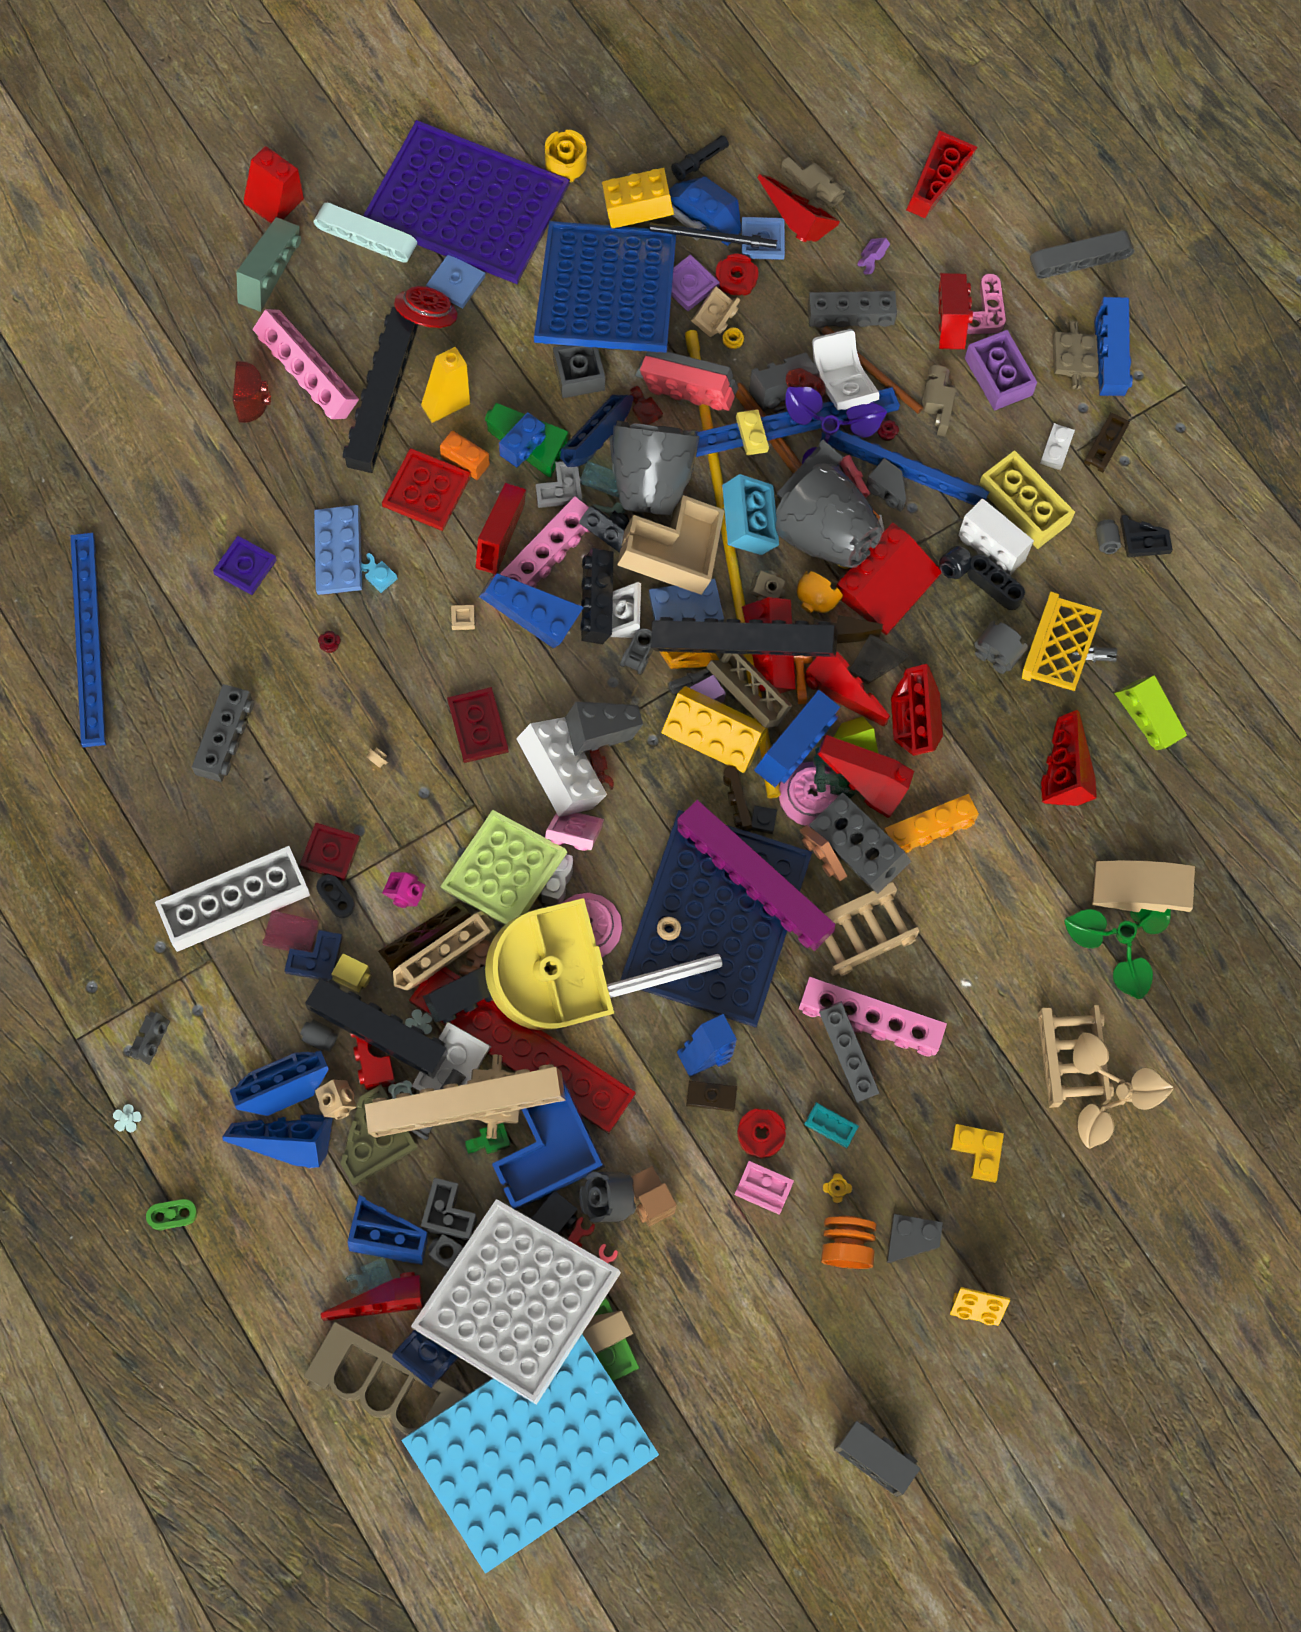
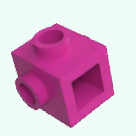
[382,872,426,908]

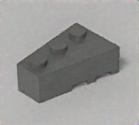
[749,352,820,411]

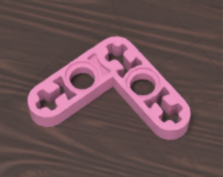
[967,274,1006,335]

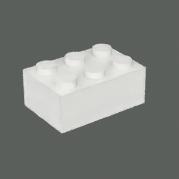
[958,498,1034,576]

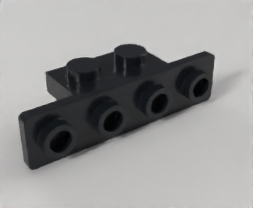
[579,505,630,553]

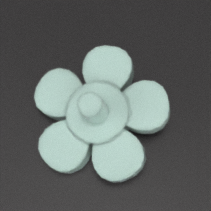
[405,1009,432,1034]
[113,1104,142,1133]

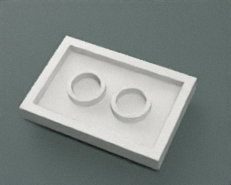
[412,1022,491,1091]

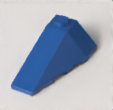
[222,1114,333,1168]

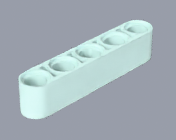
[314,203,417,263]

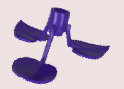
[785,387,887,466]

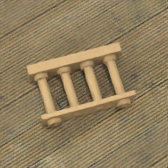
[824,882,919,976]
[1038,1005,1114,1108]

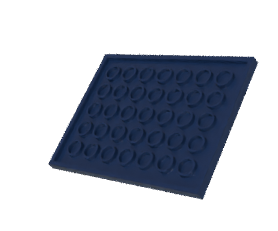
[620,810,812,1027]

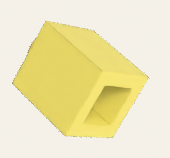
[331,954,371,993]

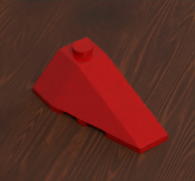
[1041,710,1097,806]

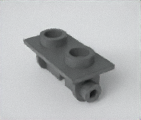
[129,1012,170,1065]

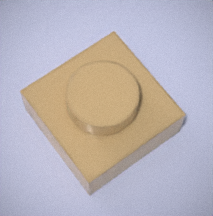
[451,605,475,630]

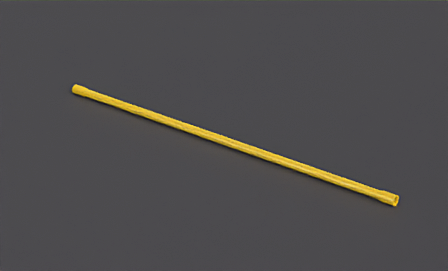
[685,330,781,798]

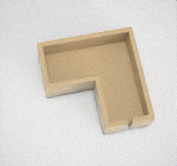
[617,495,724,595]

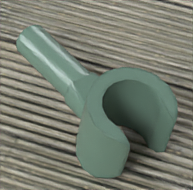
[593,502,625,515]

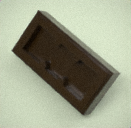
[686,1080,737,1112]

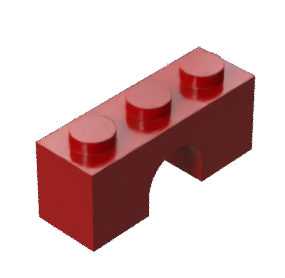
[351,1034,396,1091]

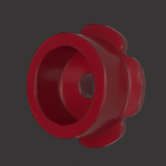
[878,420,899,441]
[318,631,341,653]

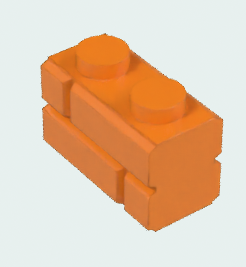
[440,430,490,480]

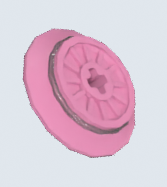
[779,761,847,827]
[561,893,622,957]

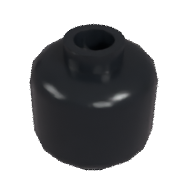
[939,546,972,580]

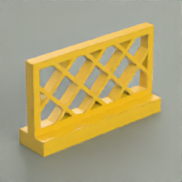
[1022,592,1102,691]

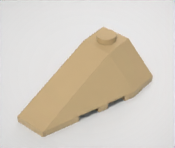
[582,1311,634,1355]

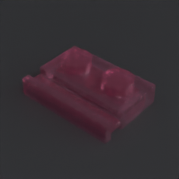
[262,911,319,952]

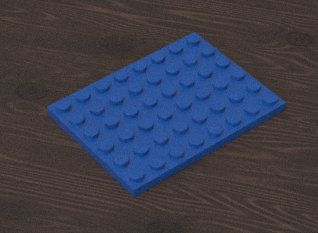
[534,221,676,353]

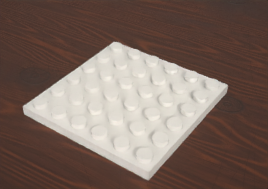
[411,1199,621,1405]

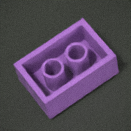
[965,330,1037,411]

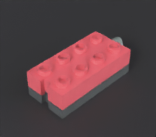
[635,351,738,411]

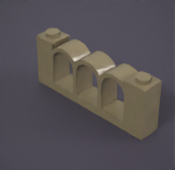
[304,1322,466,1435]

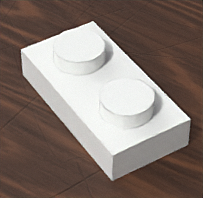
[1040,423,1075,471]

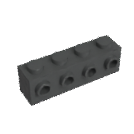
[807,291,897,328]
[192,684,254,782]

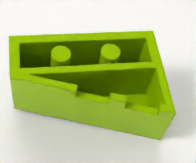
[1114,675,1187,750]

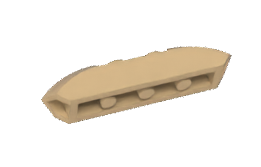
[393,911,495,990]

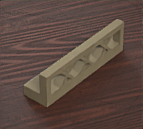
[706,654,792,728]

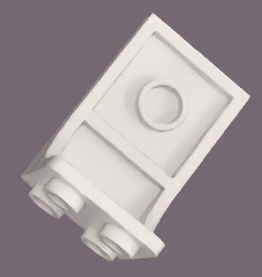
[812,329,879,410]

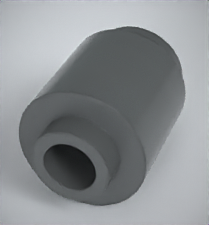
[1096,519,1121,554]
[300,1019,338,1052]

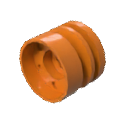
[821,1216,877,1269]

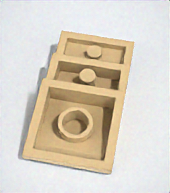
[1092,860,1195,912]

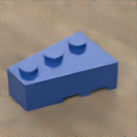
[677,1014,737,1078]

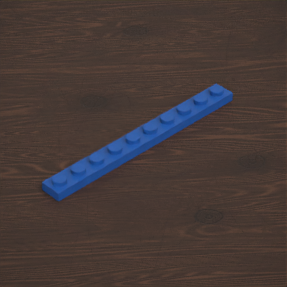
[696,387,900,457]
[70,533,106,747]

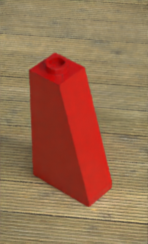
[475,483,526,574]

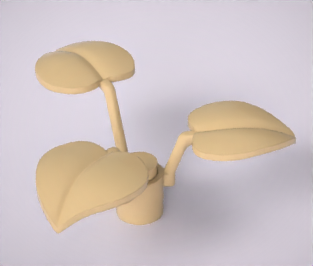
[1073,1033,1174,1149]

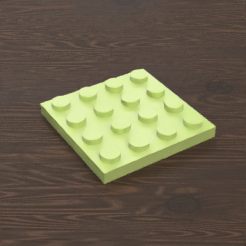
[440,810,568,925]

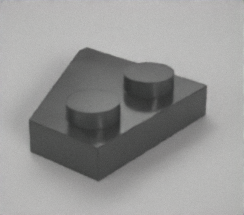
[887,1214,943,1263]

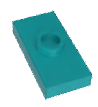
[804,1102,859,1148]

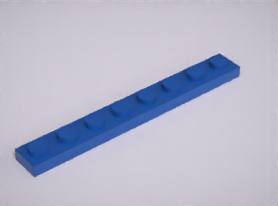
[820,429,989,506]

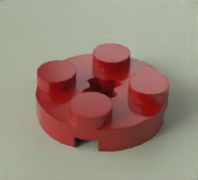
[715,254,758,295]
[737,1109,786,1159]

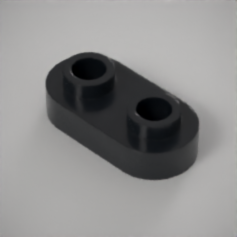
[316,875,355,918]

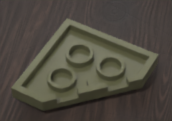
[340,1085,418,1186]

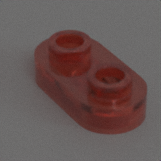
[786,368,826,397]

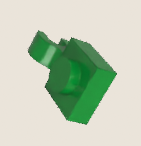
[465,1123,510,1154]

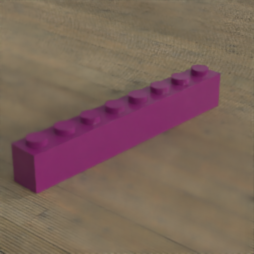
[678,800,836,951]

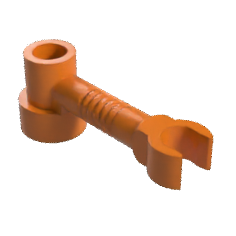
[794,656,813,704]

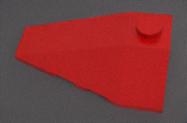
[757,174,840,242]
[805,651,890,727]
[818,735,915,818]
[321,1272,424,1321]

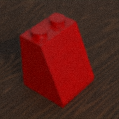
[243,146,304,223]

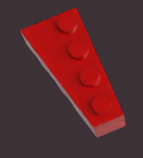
[906,130,977,218]
[742,597,796,693]

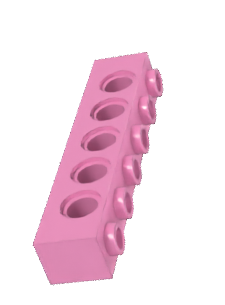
[252,309,359,419]
[500,497,590,588]
[799,977,947,1056]

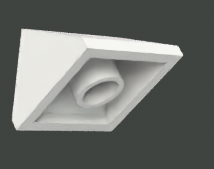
[610,582,641,638]

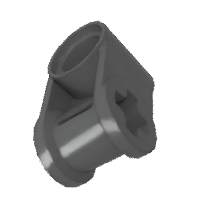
[620,628,653,675]

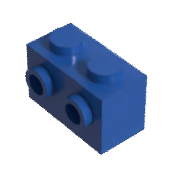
[499,412,546,468]

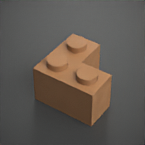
[632,1166,677,1227]

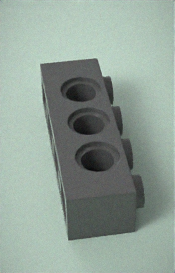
[819,1001,879,1102]

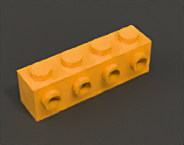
[884,794,979,853]

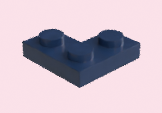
[284,930,343,981]

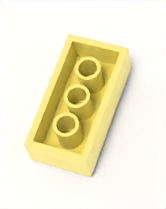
[979,450,1075,549]

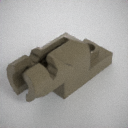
[781,157,845,207]
[922,365,956,437]

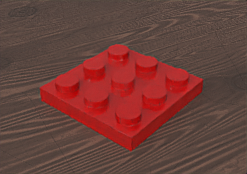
[382,448,471,531]

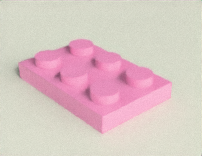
[545,813,604,850]

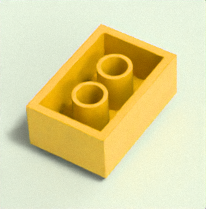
[602,168,674,229]

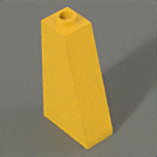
[421,347,470,423]

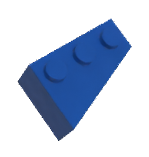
[348,1195,428,1265]

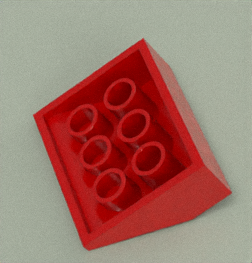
[836,522,942,635]

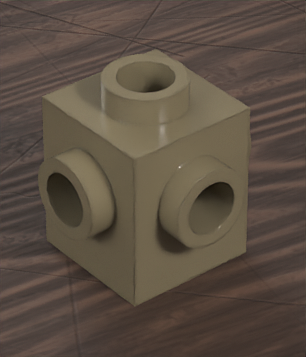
[748,570,786,601]

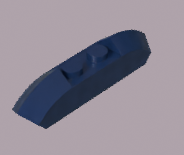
[560,395,633,467]

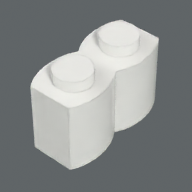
[541,854,573,906]

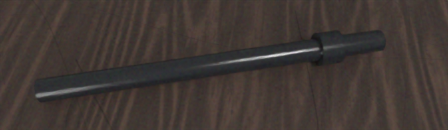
[650,223,778,249]

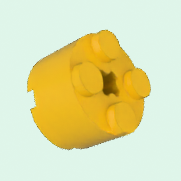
[545,130,587,182]

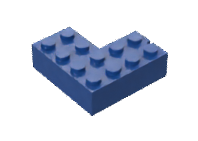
[492,1077,605,1211]

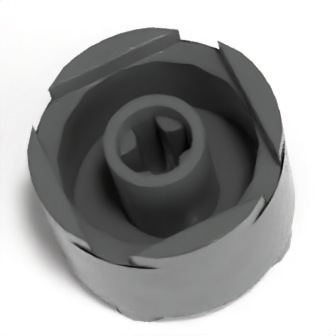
[974,621,1028,674]
[579,1172,636,1223]

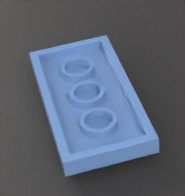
[314,505,362,595]

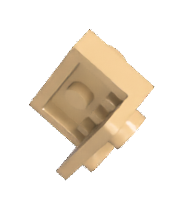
[691,287,740,337]

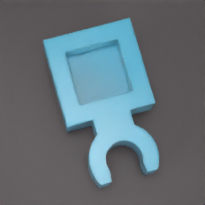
[361,553,398,593]

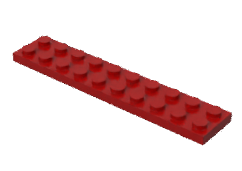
[409,967,636,1134]

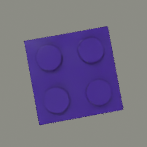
[213,536,277,595]

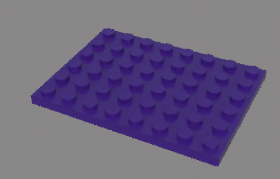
[363,120,570,284]

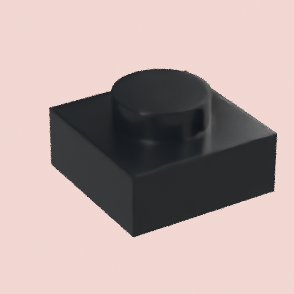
[751,805,777,834]

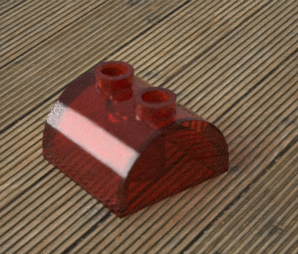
[233,361,271,423]

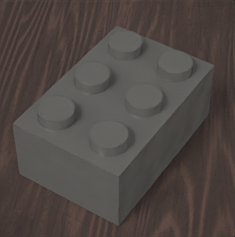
[834,1421,921,1497]

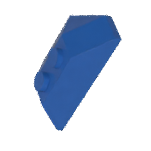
[669,177,741,246]
[230,1051,329,1116]

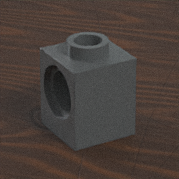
[428,1234,464,1270]

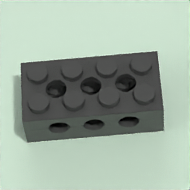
[809,792,912,894]

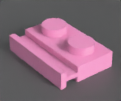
[734,1161,794,1215]

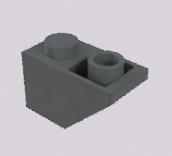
[866,458,906,512]

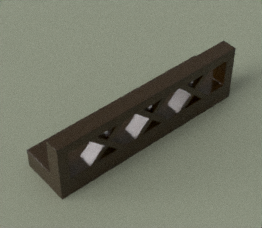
[378,901,471,974]

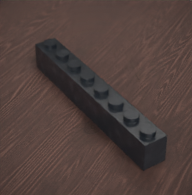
[343,307,419,473]
[651,617,838,657]

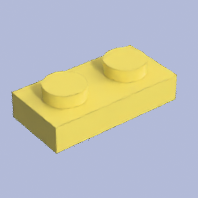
[736,410,769,455]

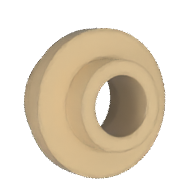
[366,747,388,768]
[657,917,681,940]

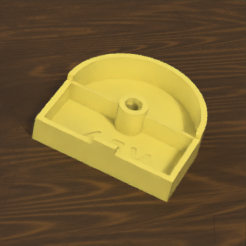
[485,898,614,1030]

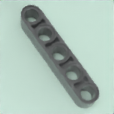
[1030,231,1134,279]

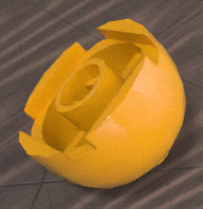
[797,571,842,613]

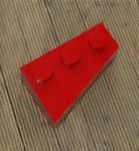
[938,273,973,349]

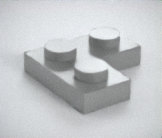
[536,461,582,508]

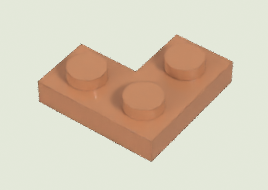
[800,825,847,881]

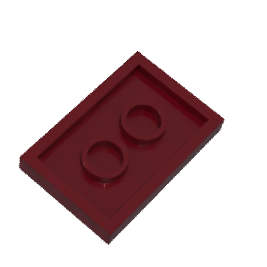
[447,687,509,763]

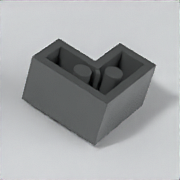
[421,1178,477,1242]

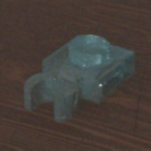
[346,1257,393,1294]

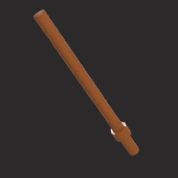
[822,326,923,414]

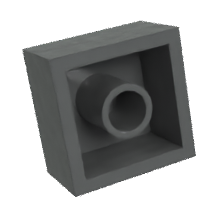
[553,345,605,398]

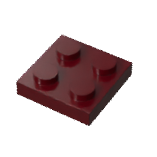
[300,822,361,881]

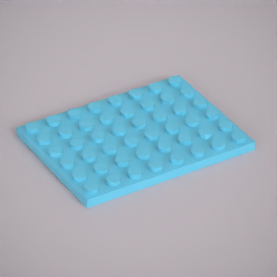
[401,1334,659,1574]

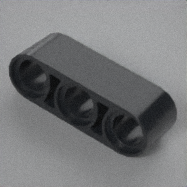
[967,554,1025,610]

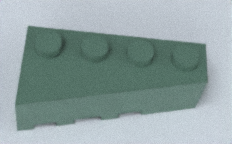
[236,217,301,312]

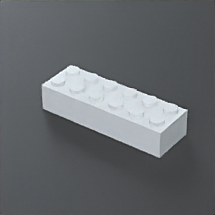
[155,846,310,952]

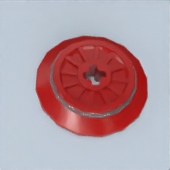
[394,286,458,328]

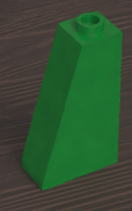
[485,403,569,478]

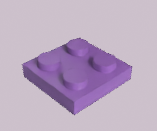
[671,255,720,311]

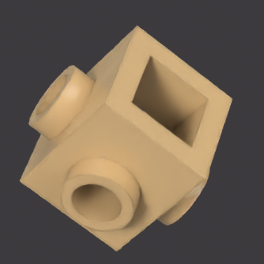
[315,1079,357,1120]

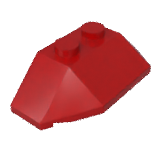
[891,664,943,756]

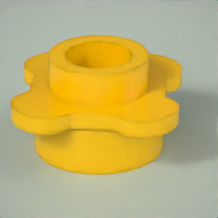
[823,1173,852,1203]

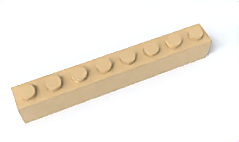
[365,1065,566,1138]

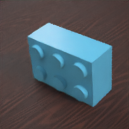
[722,474,779,555]

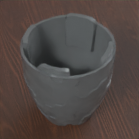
[611,421,700,515]
[776,463,883,568]

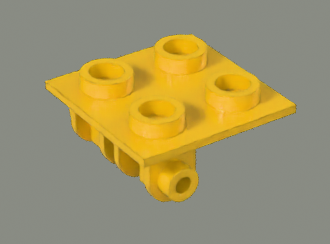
[950,1287,1010,1326]

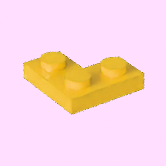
[951,1124,1004,1183]

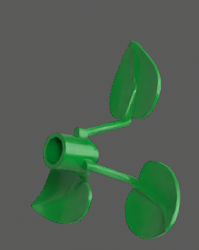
[1065,909,1171,999]

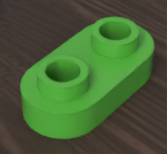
[146,1199,198,1230]

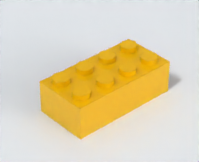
[661,686,767,773]

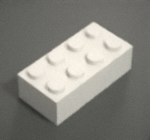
[516,717,607,817]

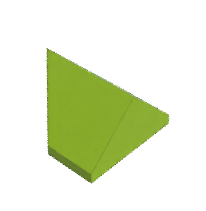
[834,716,878,753]

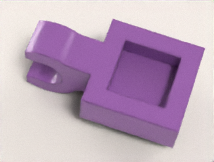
[857,238,890,274]

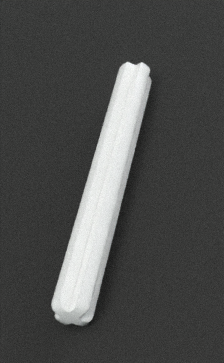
[607,954,722,998]

